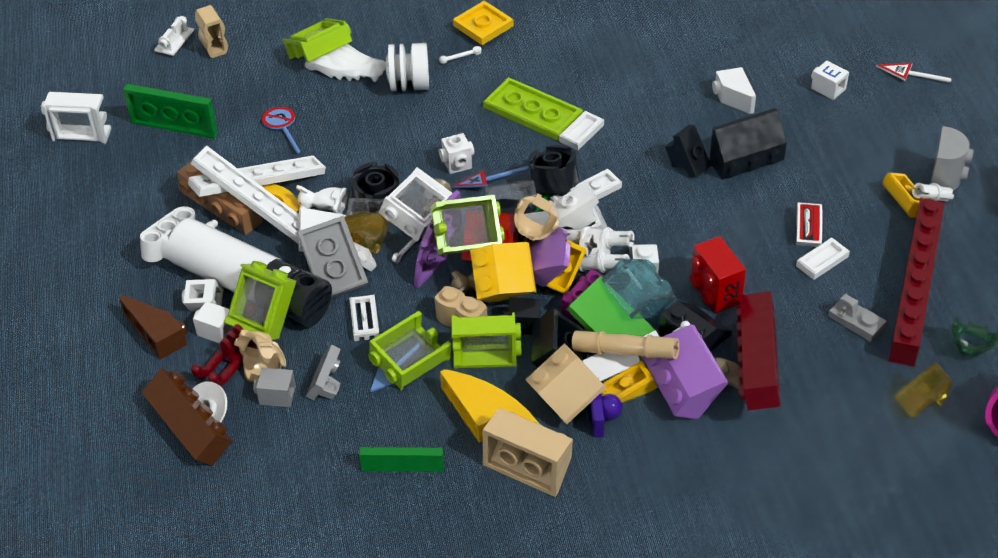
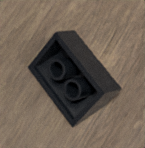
[709,108,787,180]

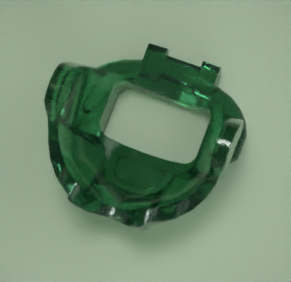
[951,316,998,358]

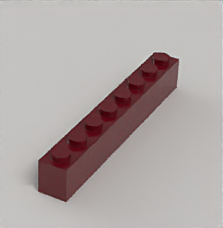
[888,198,945,367]

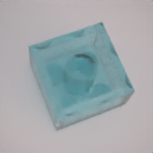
[601,259,676,319]

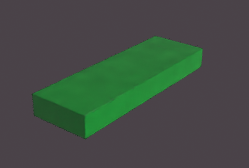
[359,447,444,472]

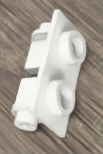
[154,16,194,56]

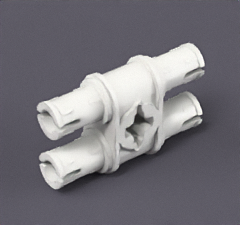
[565,226,634,273]

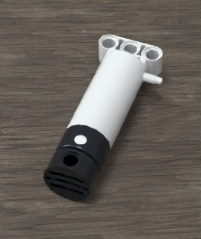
[140,206,332,327]

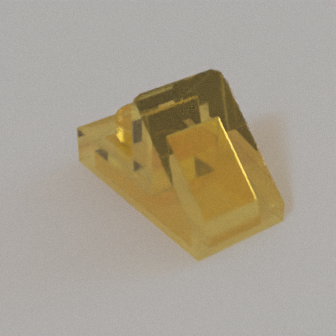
[895,361,953,418]

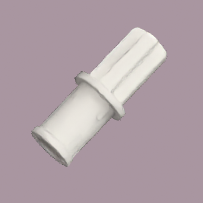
[912,183,954,201]

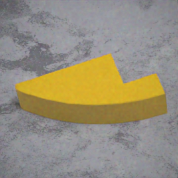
[440,369,539,443]

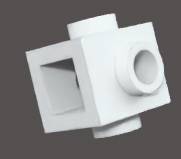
[439,133,474,174]

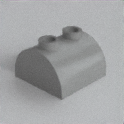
[931,126,974,191]

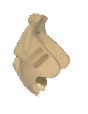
[514,193,560,241]
[234,330,286,382]

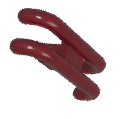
[191,302,268,386]

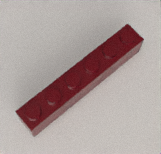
[736,291,781,411]

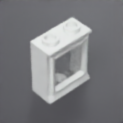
[41,92,112,144]
[379,167,452,242]

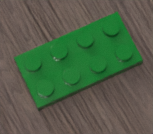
[123,84,218,139]

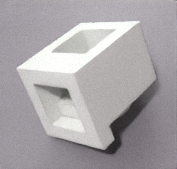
[182,279,224,311]

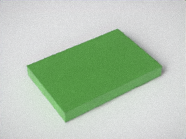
[566,276,655,336]

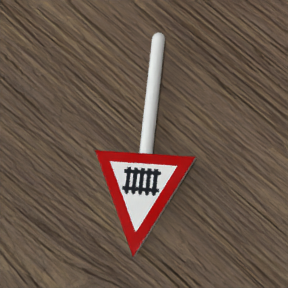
[876,63,951,82]

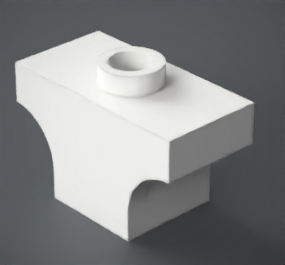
[548,181,599,230]

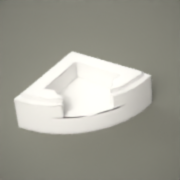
[354,242,377,271]

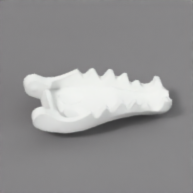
[305,44,386,82]

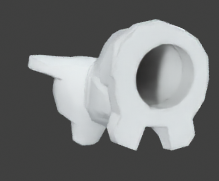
[296,185,349,214]

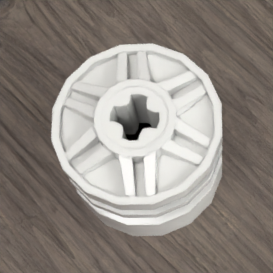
[386,43,429,91]

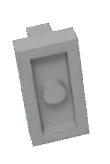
[828,294,887,342]
[306,344,341,401]

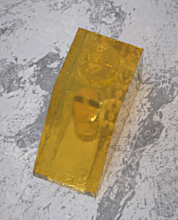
[344,211,388,253]

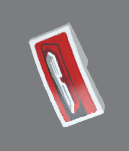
[796,203,822,247]

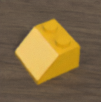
[470,242,536,303]

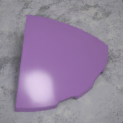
[414,190,462,288]
[529,227,570,287]

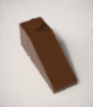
[119,295,187,360]

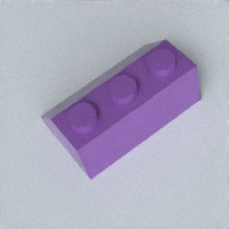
[642,324,729,419]

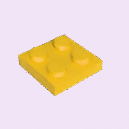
[453,1,514,45]

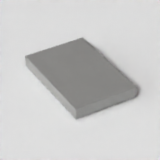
[297,215,369,298]

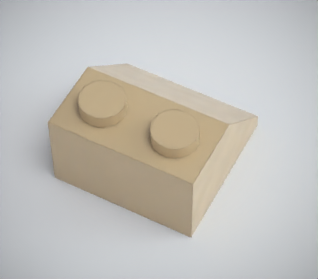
[526,343,606,424]

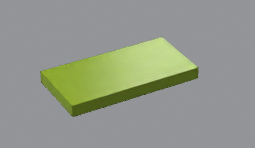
[483,77,583,141]

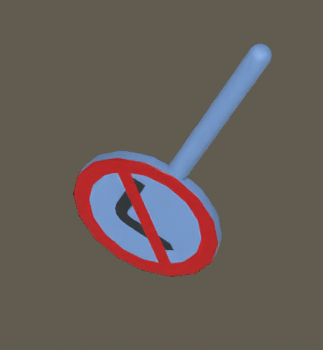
[262,107,300,154]

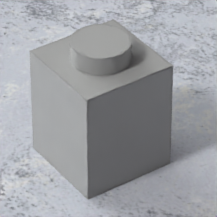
[253,368,296,407]

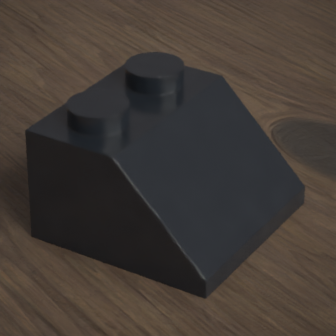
[659,301,732,352]
[531,309,591,367]

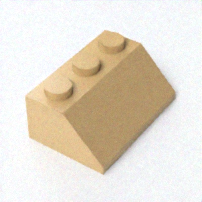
[483,408,573,497]

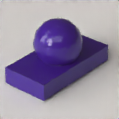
[589,378,623,437]

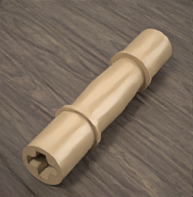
[572,331,679,359]

